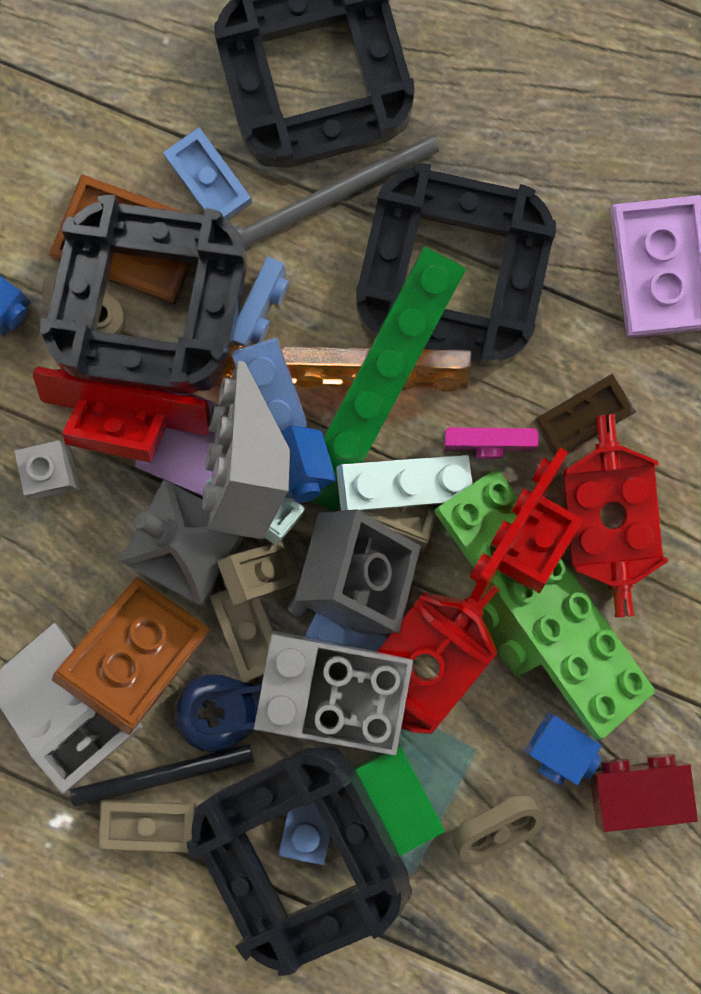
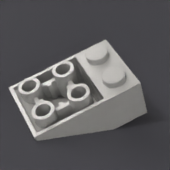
[202,361,290,539]
[0,622,144,794]
[254,631,413,755]

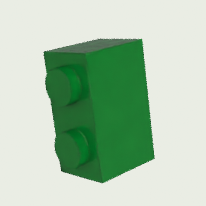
[353,742,446,856]

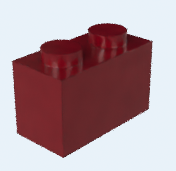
[590,754,698,832]

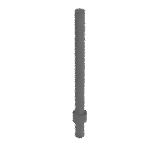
[235,135,439,251]

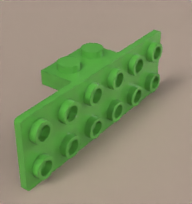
[435,469,655,741]

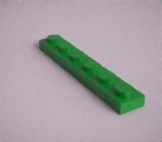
[311,245,467,512]

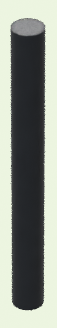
[70,744,254,807]

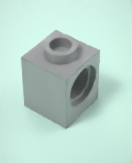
[14,440,80,501]

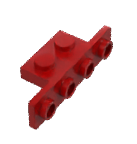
[32,366,211,463]
[470,447,583,603]

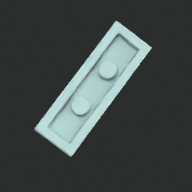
[336,455,472,511]

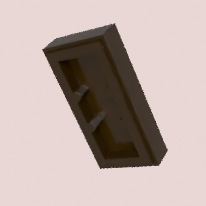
[533,373,636,457]

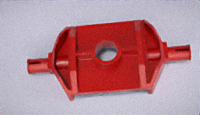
[563,414,668,618]
[377,583,500,734]

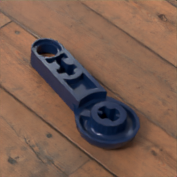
[174,674,262,752]

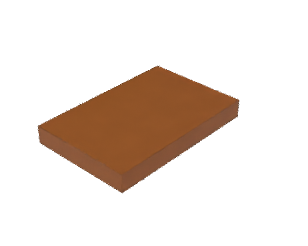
[49,174,192,305]
[52,577,211,735]

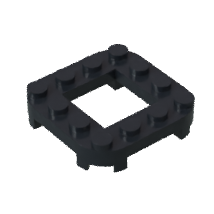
[214,0,415,168]
[356,163,556,366]
[40,195,247,394]
[186,747,412,976]

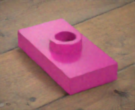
[443,427,538,459]

